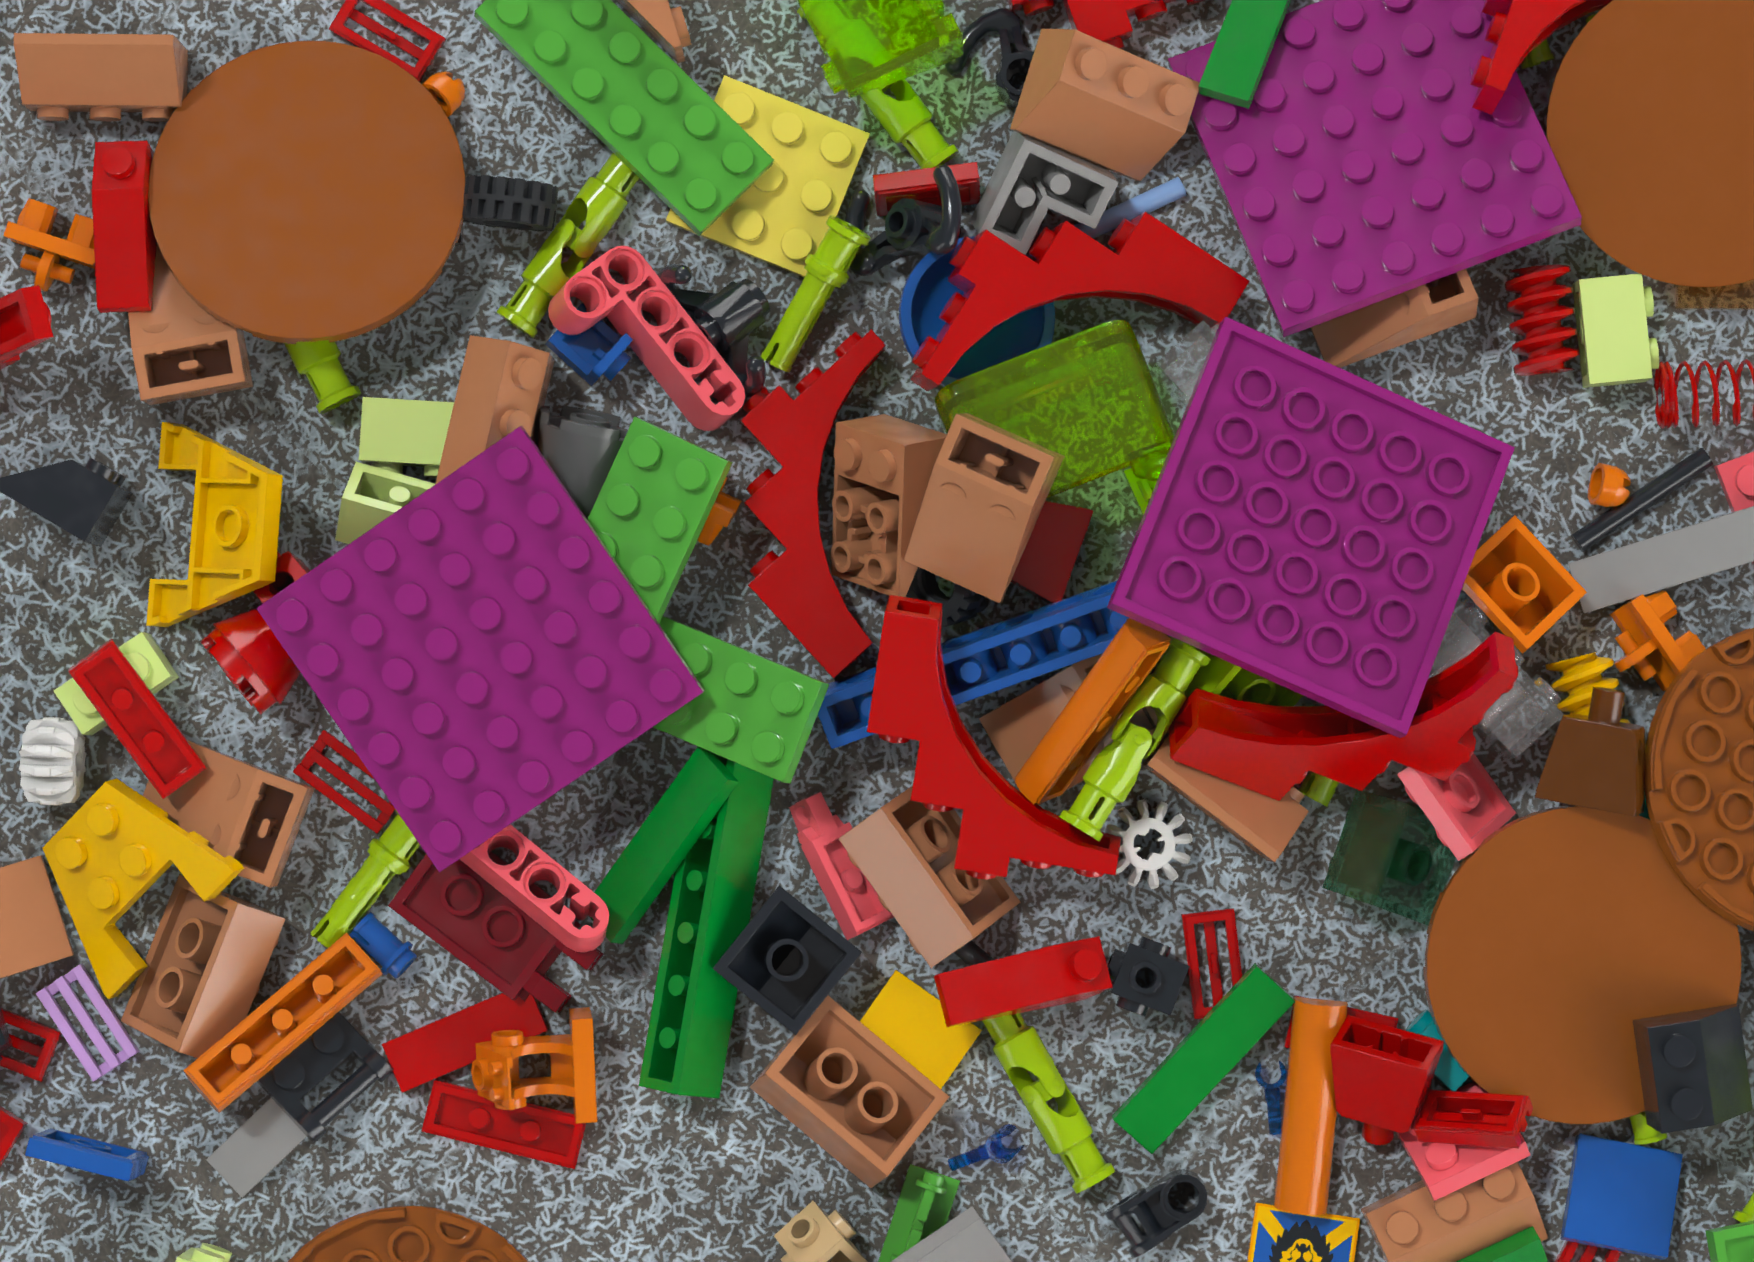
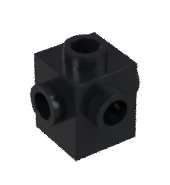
[1107,936,1189,1017]

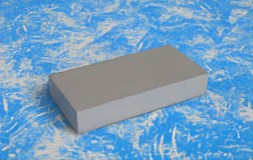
[206,1098,307,1198]

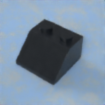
[0,458,133,547]
[712,885,862,1035]
[1633,1004,1753,1134]

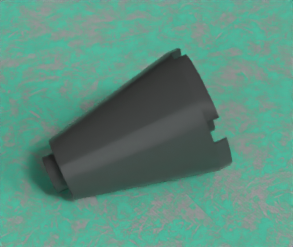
[537,406,628,519]

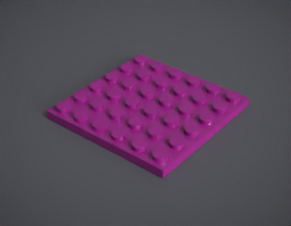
[1168,0,1582,338]
[1107,317,1515,739]
[256,426,705,873]

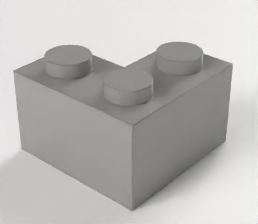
[970,131,1119,255]

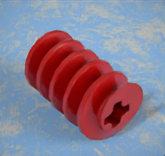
[1505,264,1580,376]

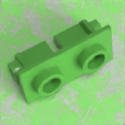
[878,1164,960,1262]

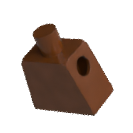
[1535,687,1645,817]

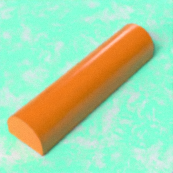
[1015,618,1171,804]
[183,933,382,1113]
[1274,997,1348,1215]

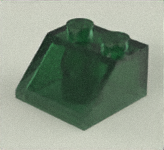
[1322,789,1456,926]

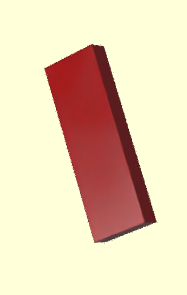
[68,639,207,799]
[382,993,548,1093]
[422,1079,587,1169]

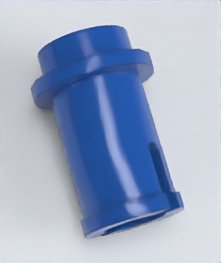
[349,912,417,979]

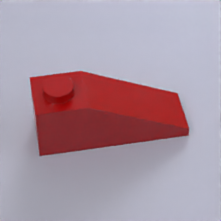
[91,140,157,313]
[934,936,1113,1027]

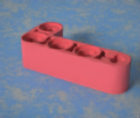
[548,246,745,431]
[460,824,609,953]

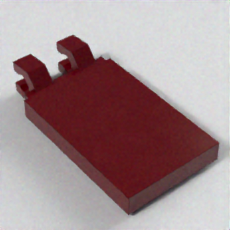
[388,851,604,1013]

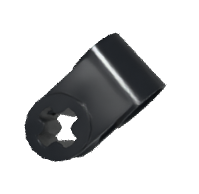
[1104,1169,1207,1258]

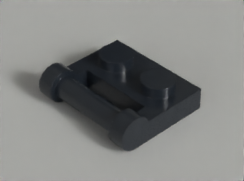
[257,1012,393,1143]

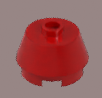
[200,609,301,715]

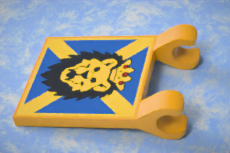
[1247,1203,1360,1262]

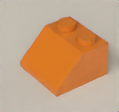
[1462,515,1587,654]

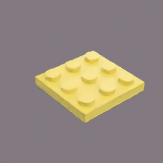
[666,75,870,277]

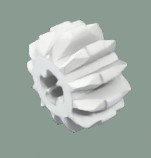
[19,717,87,806]
[1105,799,1193,889]

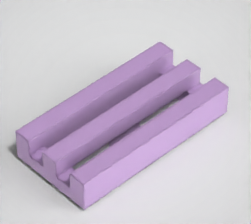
[36,964,140,1081]

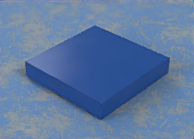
[25,1128,149,1182]
[1560,1134,1683,1260]

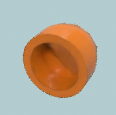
[422,72,465,118]
[1588,463,1631,507]

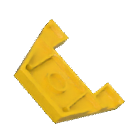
[146,422,283,627]
[43,778,244,999]

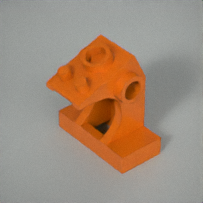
[471,1007,597,1124]

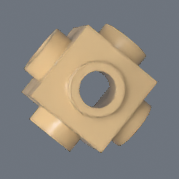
[774,1201,867,1262]

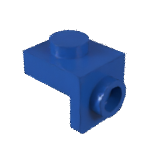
[545,303,634,386]

